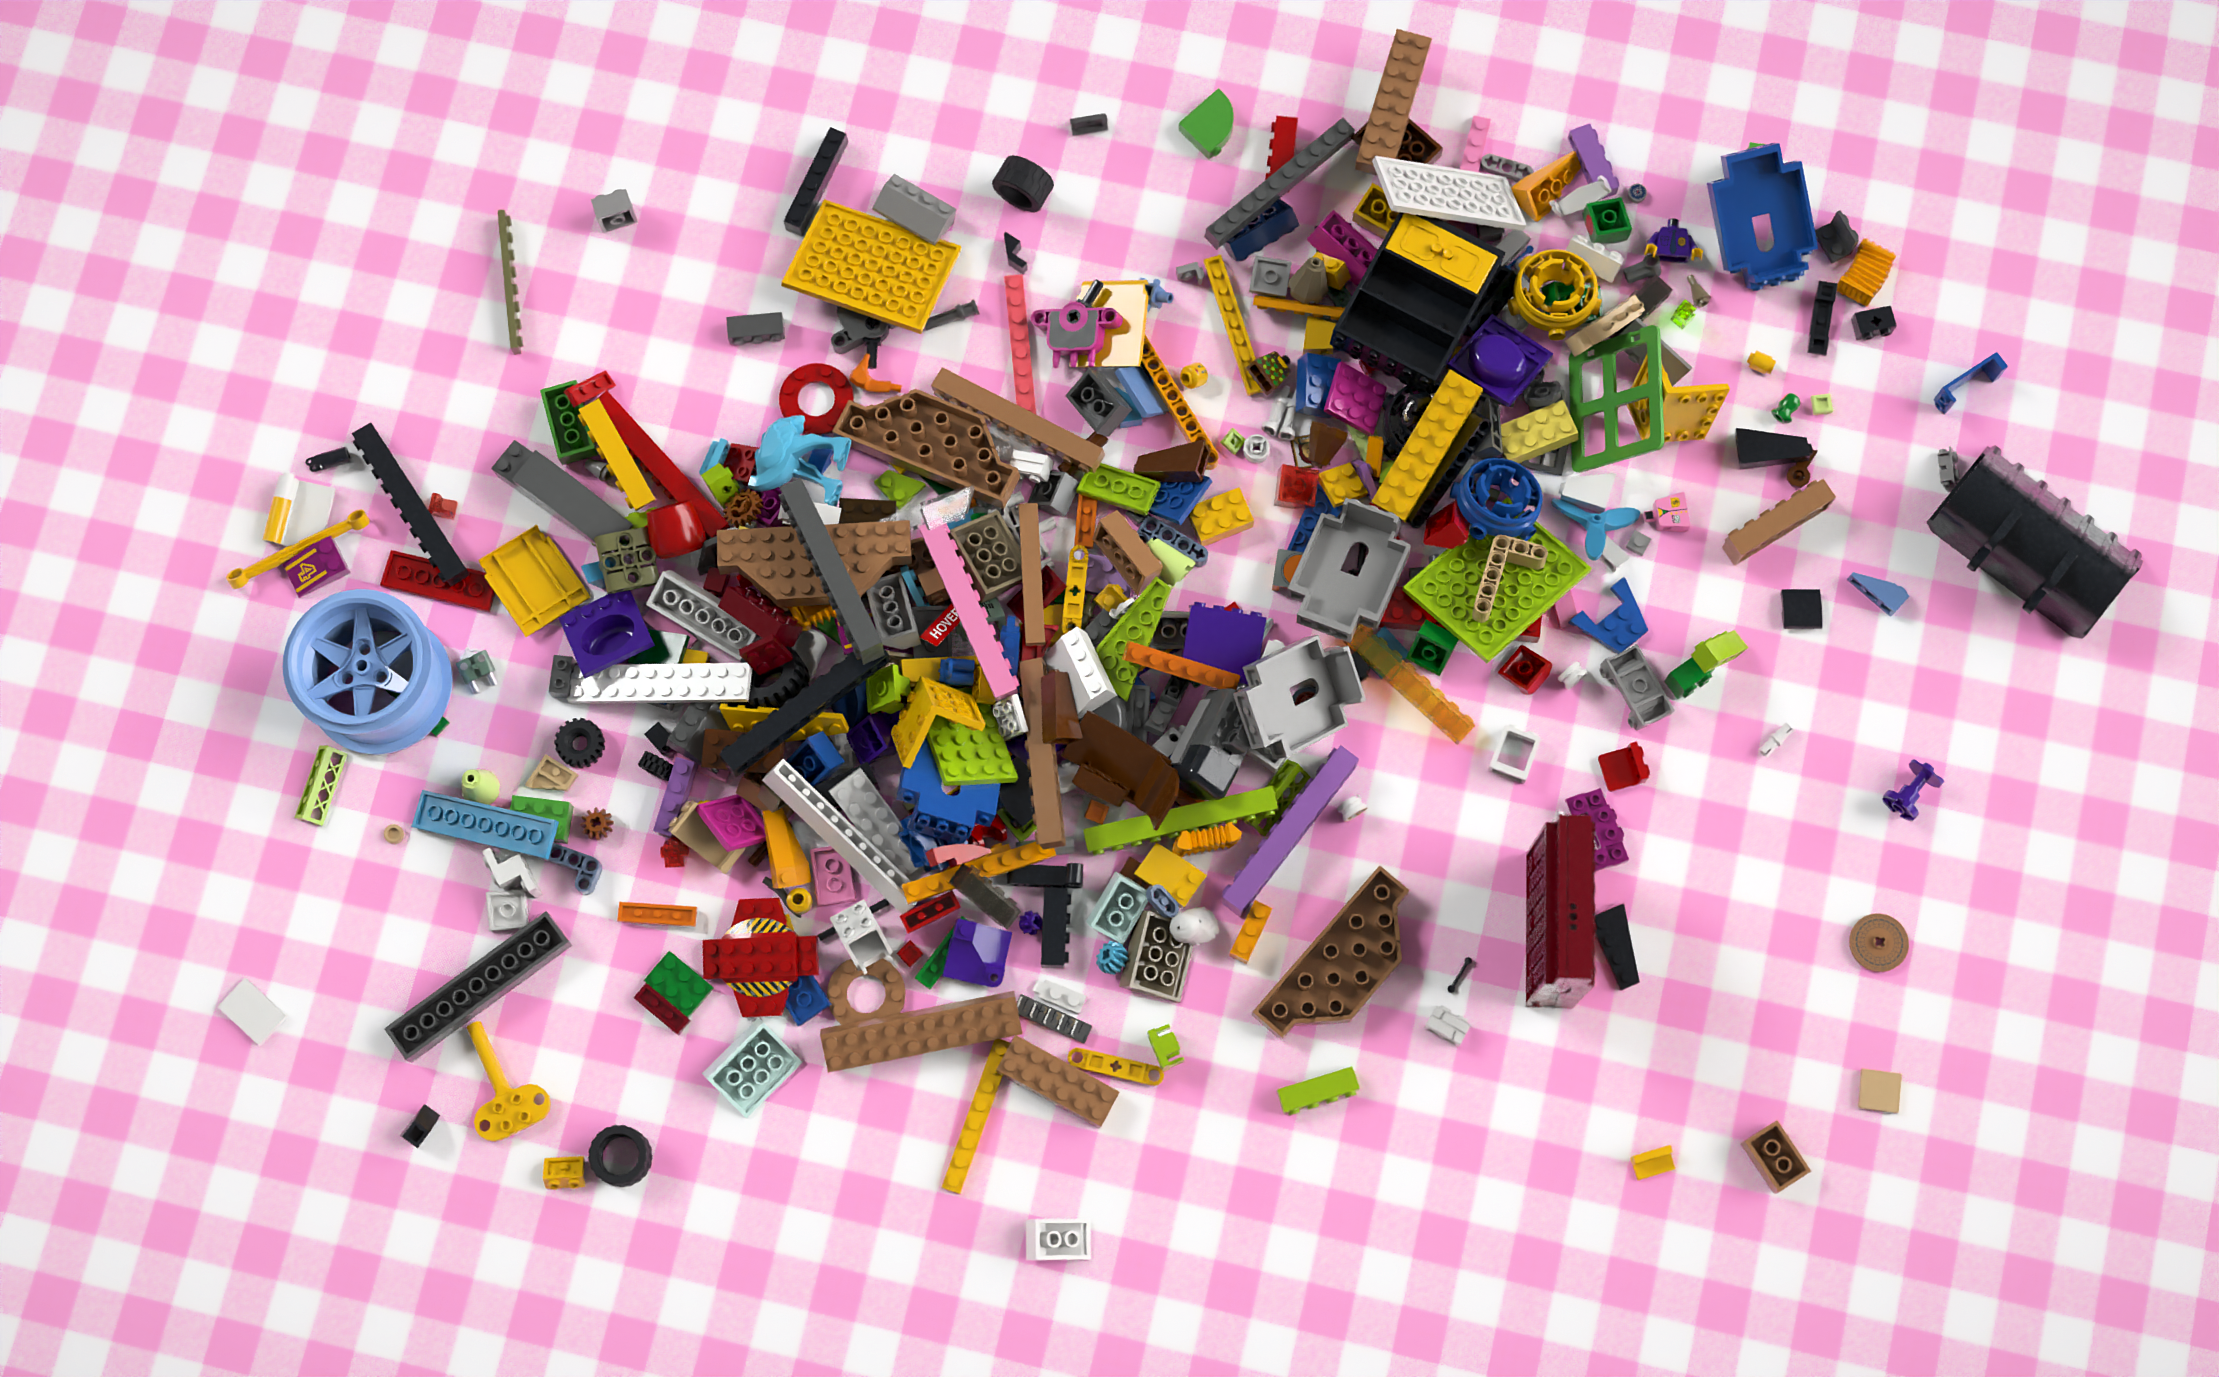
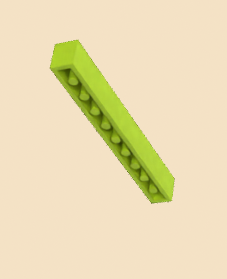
[1083,786,1279,856]

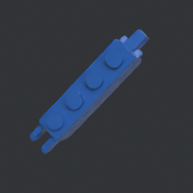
[996,615,1021,703]

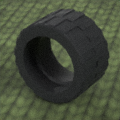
[992,155,1054,213]
[588,1125,653,1187]

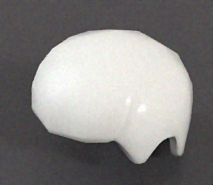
[1501,308,1529,332]

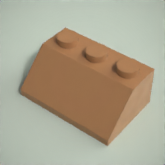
[735,772,795,819]

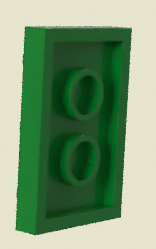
[643,951,714,1018]

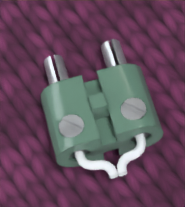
[456,647,498,694]

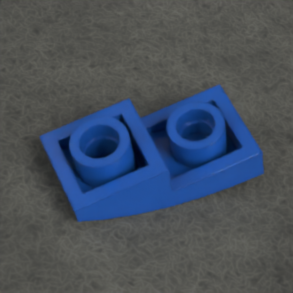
[807,435,834,475]

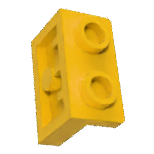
[1093,584,1130,621]
[542,1156,585,1190]

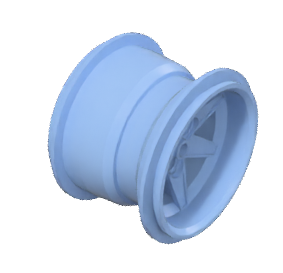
[282,589,453,755]

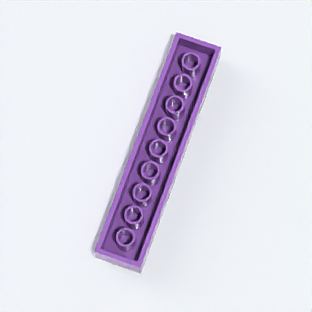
[1221,745,1359,917]

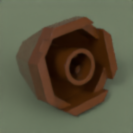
[1309,421,1348,469]

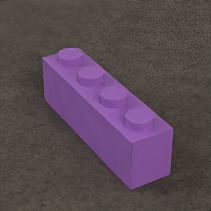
[1567,123,1620,200]
[653,757,699,838]

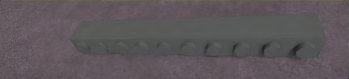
[1204,117,1356,250]

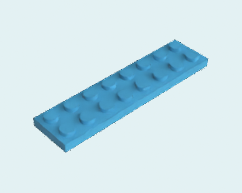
[411,790,559,859]

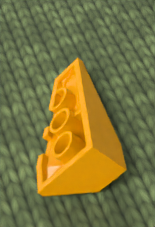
[762,808,811,889]

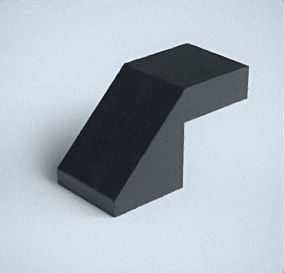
[1004,231,1028,275]

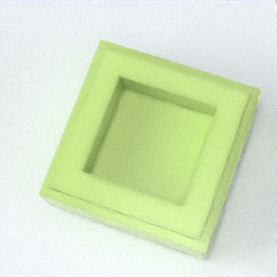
[1810,393,1833,415]

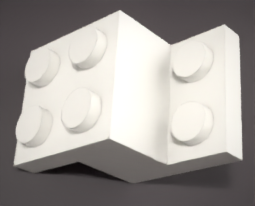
[482,848,543,898]

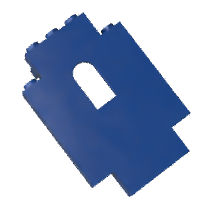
[1707,142,1818,291]
[896,737,1001,844]

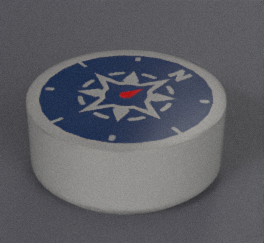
[1628,183,1647,203]

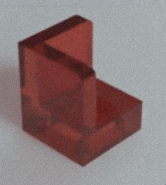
[428,493,458,520]

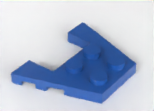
[1568,577,1649,654]

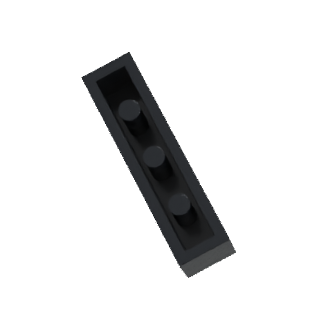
[1041,887,1072,969]

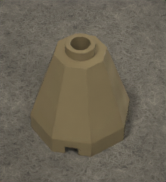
[1288,257,1328,304]

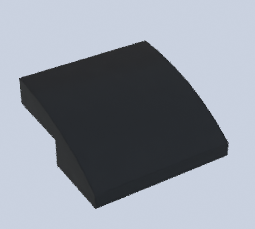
[1780,589,1823,629]

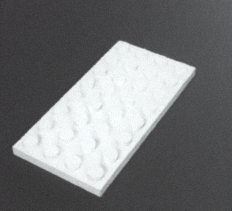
[1372,156,1527,231]

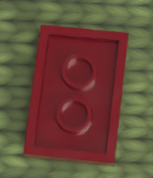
[1006,564,1067,623]

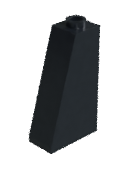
[1735,428,1813,470]

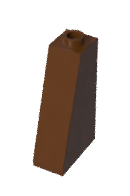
[1133,440,1211,482]
[1041,669,1083,744]

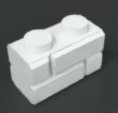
[1009,450,1054,483]
[1424,1005,1471,1047]

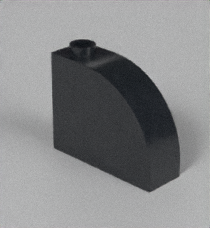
[999,756,1035,832]

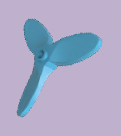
[1551,498,1640,561]

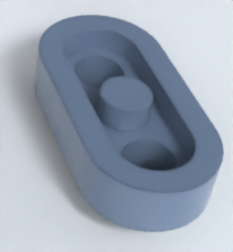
[1146,884,1179,918]

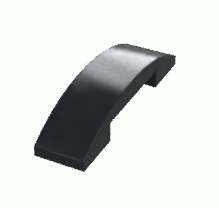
[1807,280,1838,356]

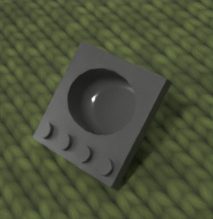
[1079,685,1151,744]

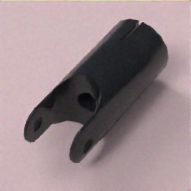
[305,446,351,472]

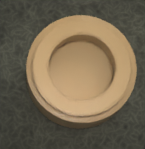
[384,824,404,844]

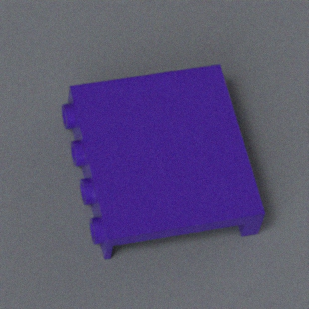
[1182,602,1267,685]

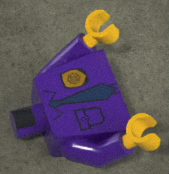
[1644,218,1703,263]

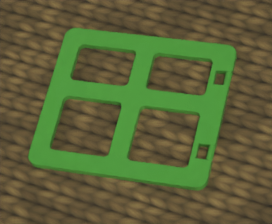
[1569,325,1664,473]

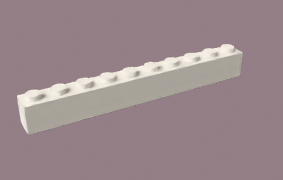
[762,759,918,914]

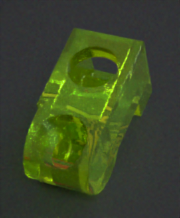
[1670,299,1697,330]

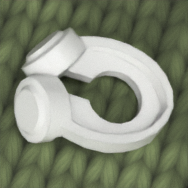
[1109,598,1135,619]

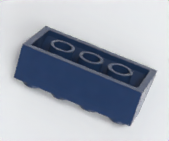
[1222,199,1300,262]

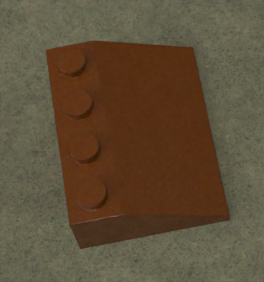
[1351,118,1443,165]

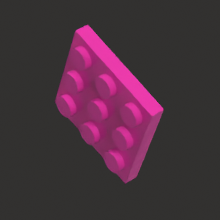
[1324,361,1387,436]
[695,794,766,852]

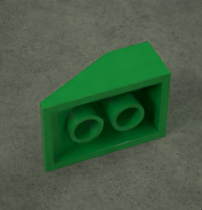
[1541,281,1603,324]

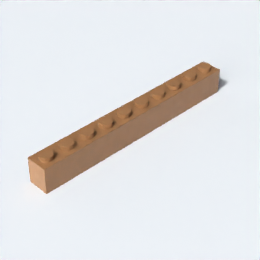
[931,367,1105,474]
[1017,657,1066,850]

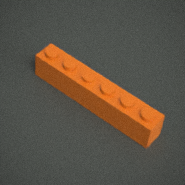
[1122,641,1241,690]

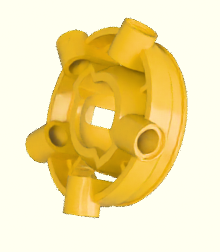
[1507,249,1602,341]

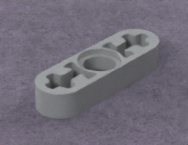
[1481,153,1534,182]

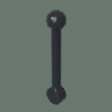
[1447,957,1472,993]

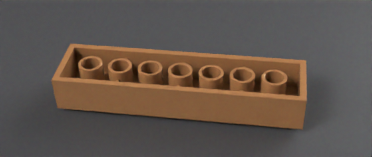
[1355,29,1432,176]

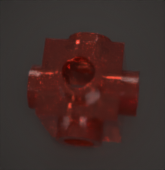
[660,837,689,868]

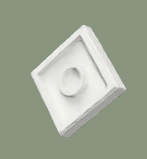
[486,889,529,931]

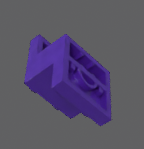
[846,702,902,765]

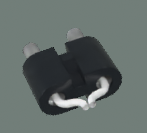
[1401,392,1435,426]

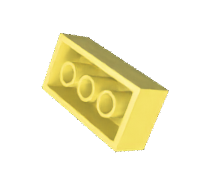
[1501,400,1578,464]

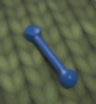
[1505,245,1534,269]

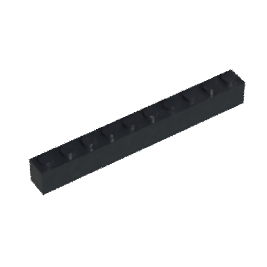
[351,422,470,587]
[719,648,890,778]

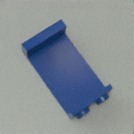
[1933,352,2008,415]

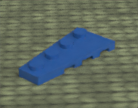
[1287,482,1343,553]

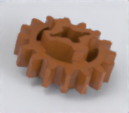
[723,489,763,528]

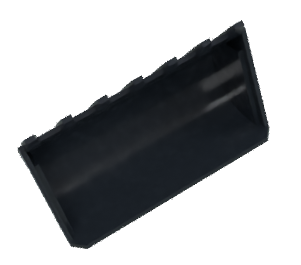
[1927,445,2143,639]

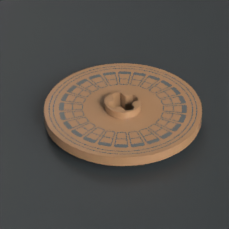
[1849,913,1909,972]

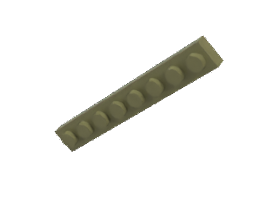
[497,209,524,355]

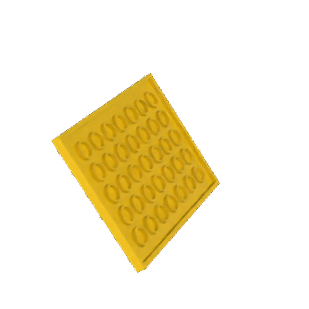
[781,199,962,334]

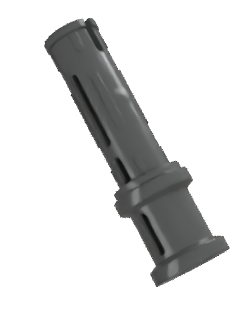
[925,299,980,331]

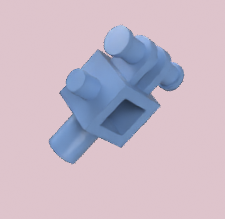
[1139,277,1174,312]

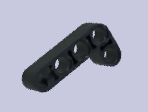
[1007,863,1084,889]

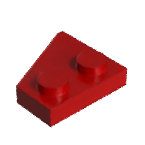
[1020,623,1059,661]

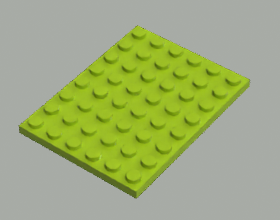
[1402,497,1592,663]

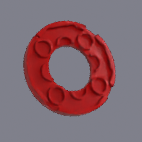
[779,363,854,435]

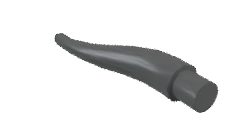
[762,876,802,918]

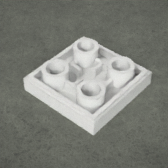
[993,694,1028,741]

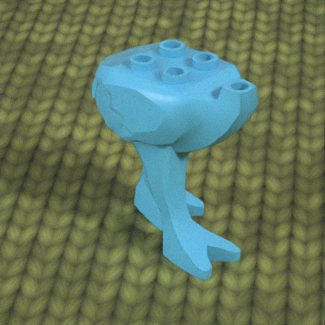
[748,415,851,507]

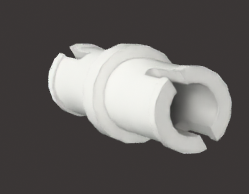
[1758,722,1794,758]

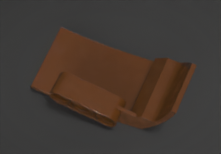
[1061,710,1179,831]

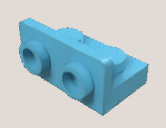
[699,438,731,475]

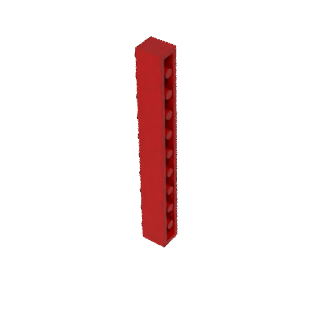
[594,390,730,540]

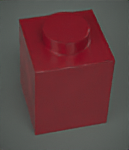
[703,567,730,597]

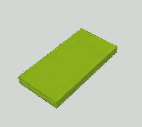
[1076,463,1161,516]

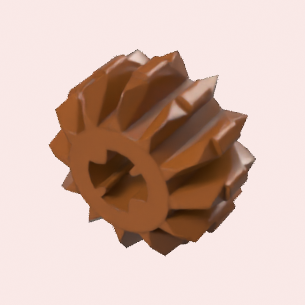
[580,807,614,841]

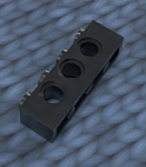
[1464,266,1522,337]

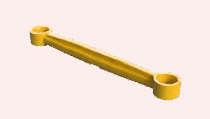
[226,509,370,589]

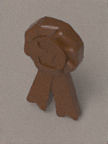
[1786,448,1818,488]

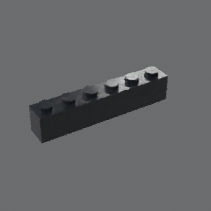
[783,127,849,236]

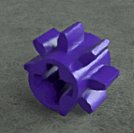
[1019,910,1043,935]

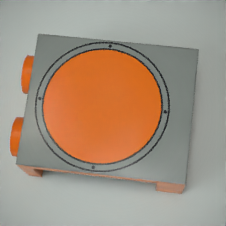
[1272,549,1303,591]

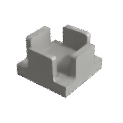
[1249,255,1292,299]

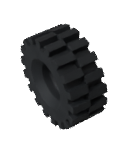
[554,717,605,769]

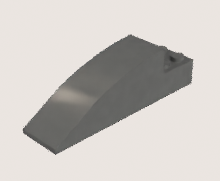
[491,439,634,544]

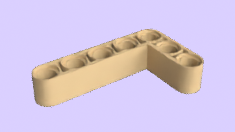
[1472,535,1548,623]

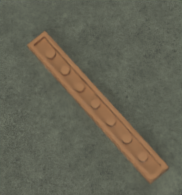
[1018,503,1045,646]

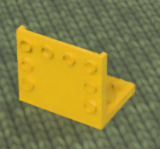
[1626,355,1730,443]
[891,676,986,769]

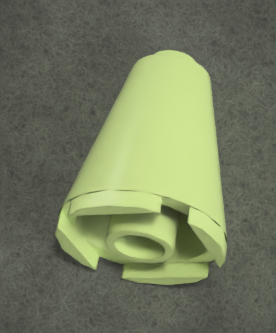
[1146,538,1197,589]
[461,769,500,805]

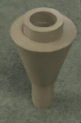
[1687,274,1711,307]

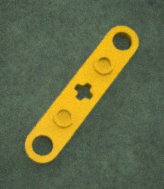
[1062,545,1089,635]
[1067,1047,1164,1086]

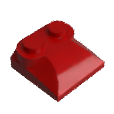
[1498,644,1552,695]

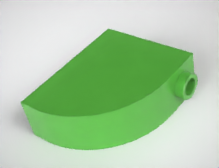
[1179,88,1234,160]

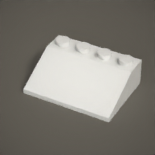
[1043,627,1117,719]

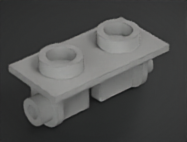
[1937,446,1960,487]

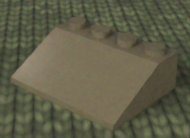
[948,510,1022,603]
[1119,910,1194,1002]

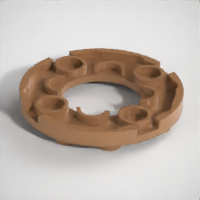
[827,958,906,1025]

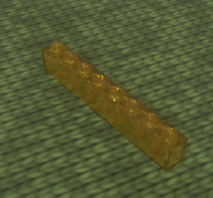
[1344,624,1475,746]

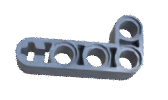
[1137,517,1208,567]
[535,843,602,895]

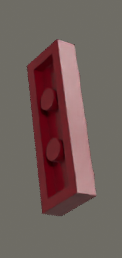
[633,983,691,1036]

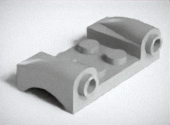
[1599,644,1675,731]

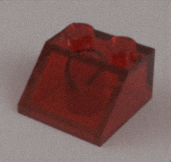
[1273,464,1319,509]

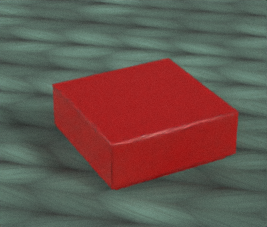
[896,940,924,968]

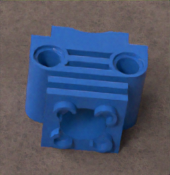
[898,815,968,873]

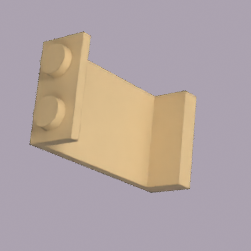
[668,800,748,875]

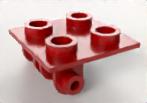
[723,443,759,486]

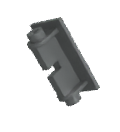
[1070,113,1109,136]

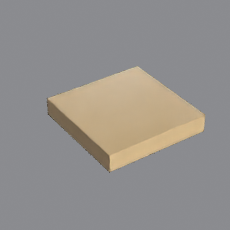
[1858,1068,1902,1114]

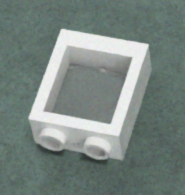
[1488,724,1541,784]

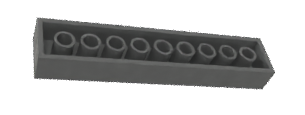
[779,478,885,665]
[384,911,573,1063]

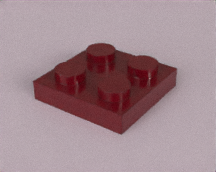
[739,634,793,675]

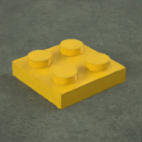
[1316,462,1368,508]

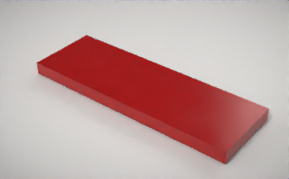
[380,550,495,613]

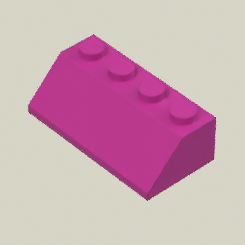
[1306,209,1378,286]

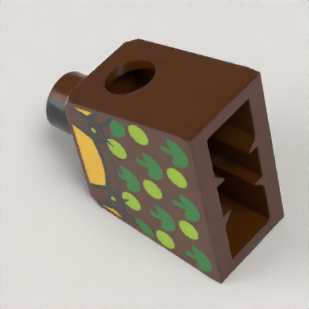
[1246,351,1291,396]

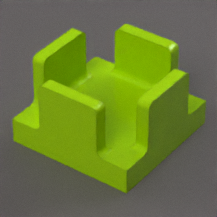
[865,664,911,714]
[1147,1023,1185,1072]

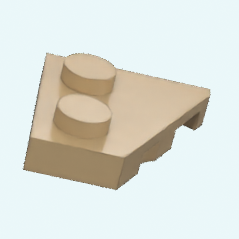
[525,754,579,791]

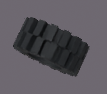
[638,751,673,781]

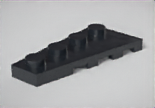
[1595,903,1640,991]

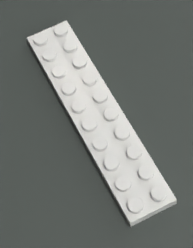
[567,663,753,704]

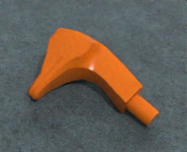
[849,353,902,393]

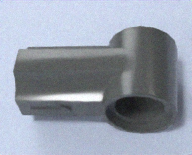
[1623,254,1662,284]

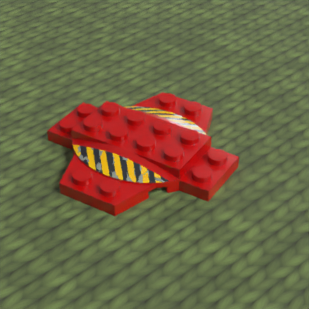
[702,898,819,1017]

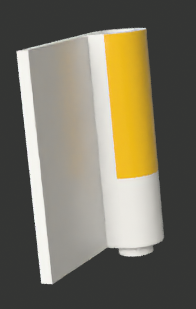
[262,472,336,547]

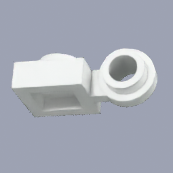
[834,733,854,769]

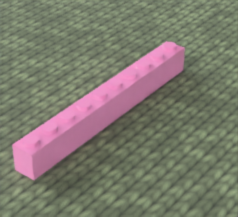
[919,518,1020,702]

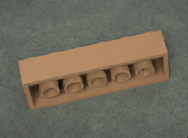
[1722,479,1836,566]
[995,1035,1120,1129]

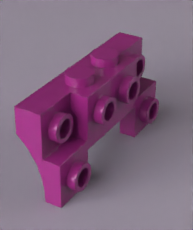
[1565,788,1630,872]

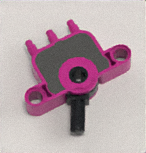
[1031,279,1123,368]

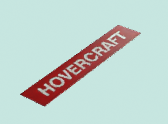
[919,601,980,646]

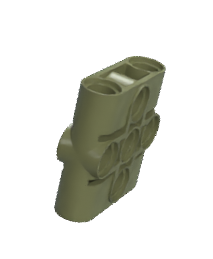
[594,527,660,594]

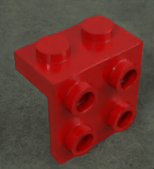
[1598,741,1650,792]

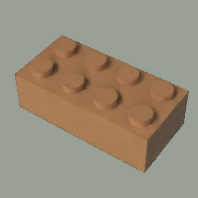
[1092,510,1163,596]

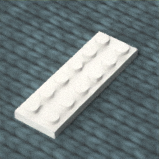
[829,768,920,877]

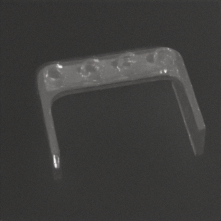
[877,485,975,531]

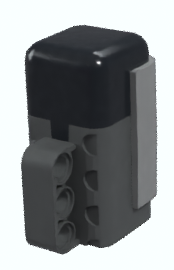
[1170,688,1251,801]

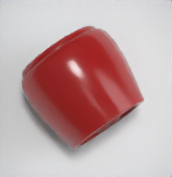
[646,500,706,559]

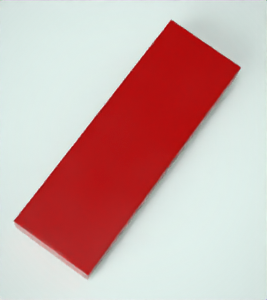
[564,370,616,407]

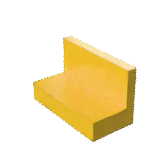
[1630,1145,1676,1181]

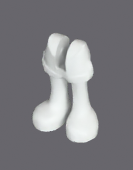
[1261,385,1296,440]

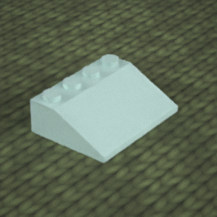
[702,1017,803,1119]

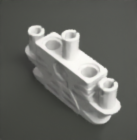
[988,491,1057,569]

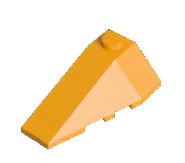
[1511,151,1581,222]

